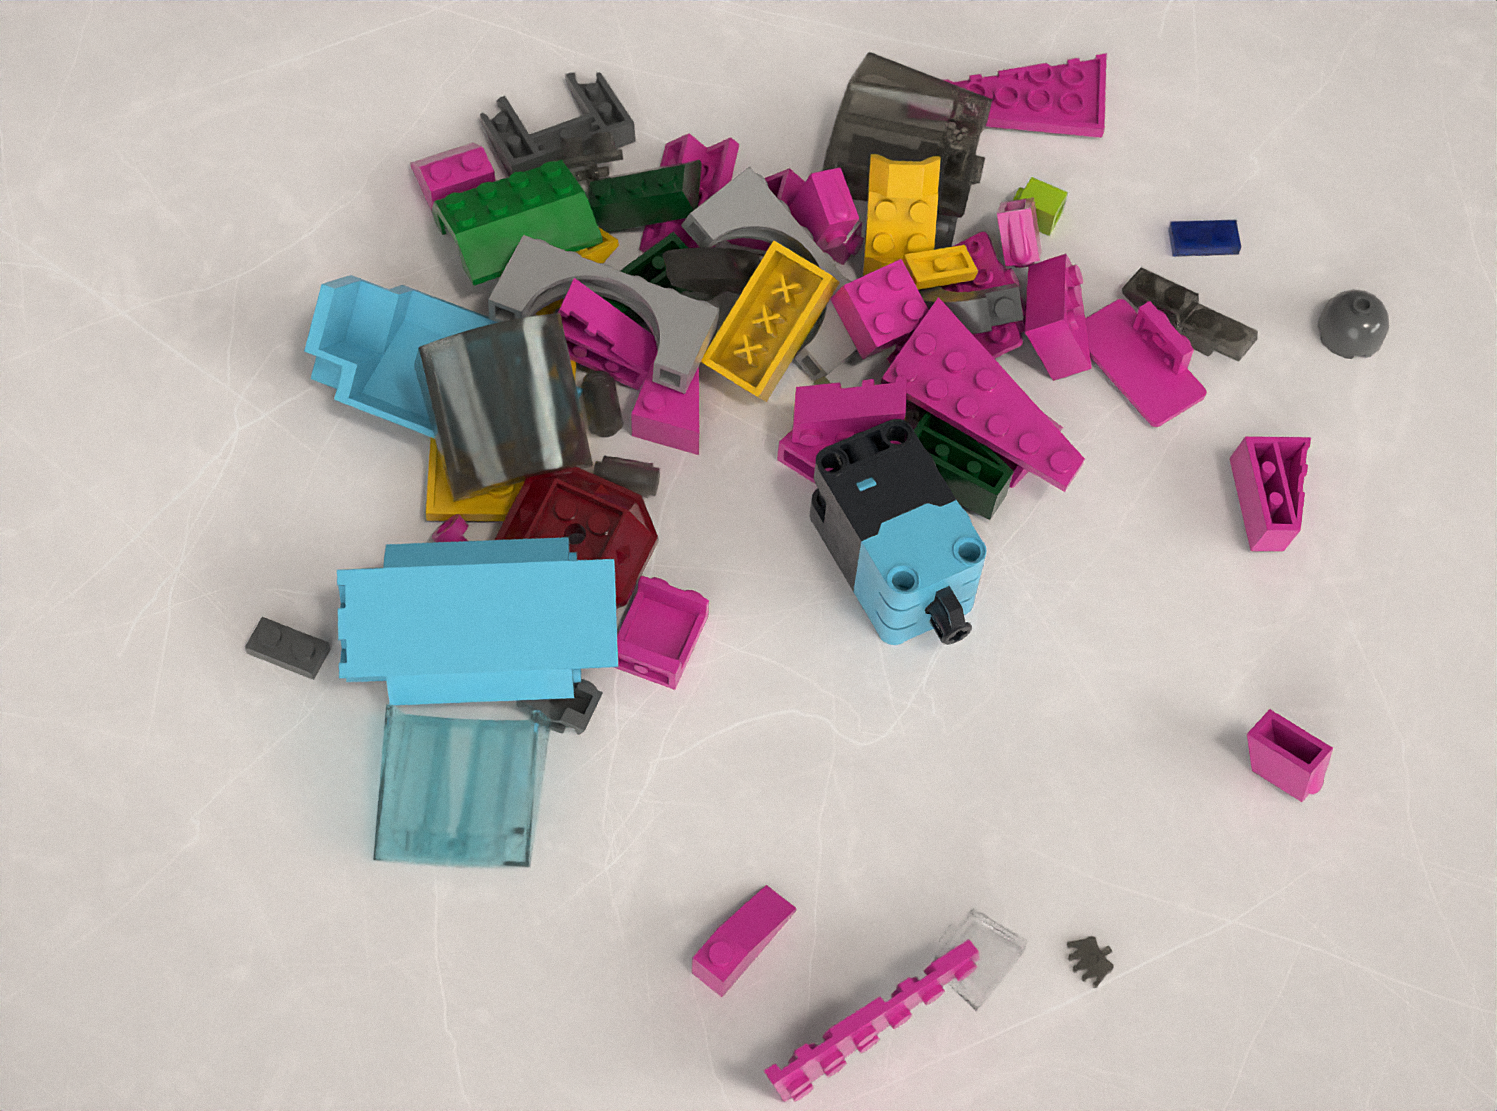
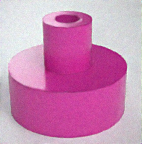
[431,514,469,543]

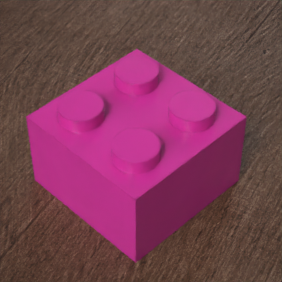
[830,259,929,360]

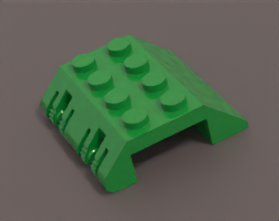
[432,160,603,286]

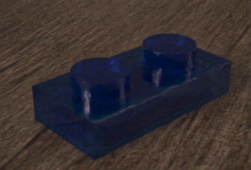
[1168,220,1241,257]

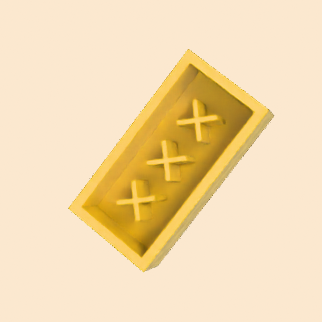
[701,241,840,402]

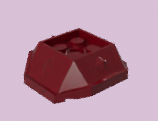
[494,467,659,609]

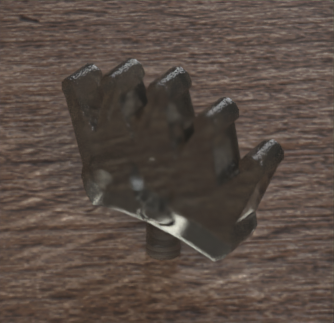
[1067,936,1114,988]

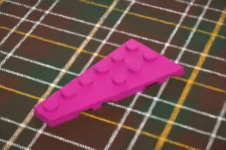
[907,53,1107,138]
[881,297,1085,492]
[764,939,980,1102]

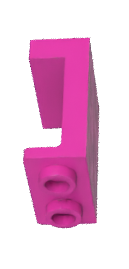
[614,576,709,690]

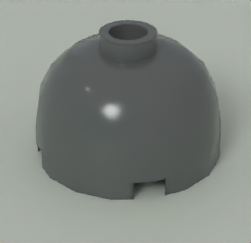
[1317,289,1389,359]

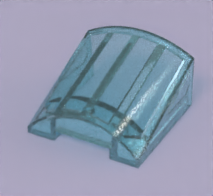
[373,704,551,869]

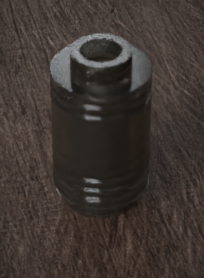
[581,371,624,438]
[593,455,661,498]

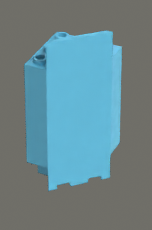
[304,275,584,468]
[337,537,618,706]

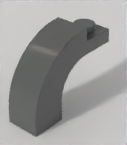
[918,283,1023,334]

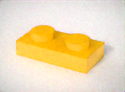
[902,245,978,289]

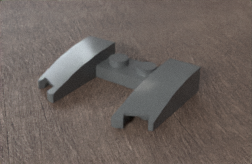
[480,72,636,176]

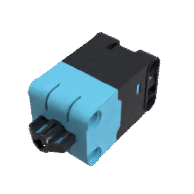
[809,419,987,645]

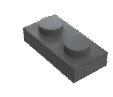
[245,617,331,680]

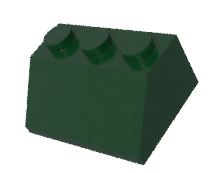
[588,159,702,232]

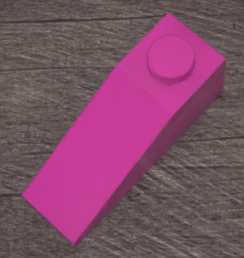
[692,885,797,997]

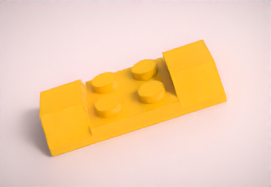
[863,154,940,276]

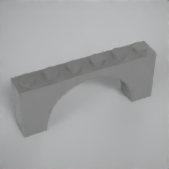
[681,166,857,381]
[488,235,719,394]

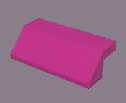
[639,133,740,258]

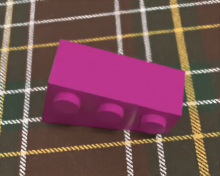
[1025,253,1092,381]
[547,278,657,391]
[631,349,700,455]
[792,376,907,446]
[1229,436,1311,551]

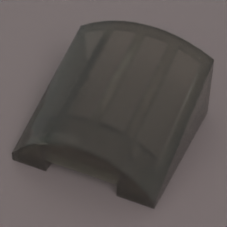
[821,52,993,218]
[414,313,593,502]

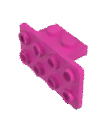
[941,232,1026,359]
[1085,299,1207,427]

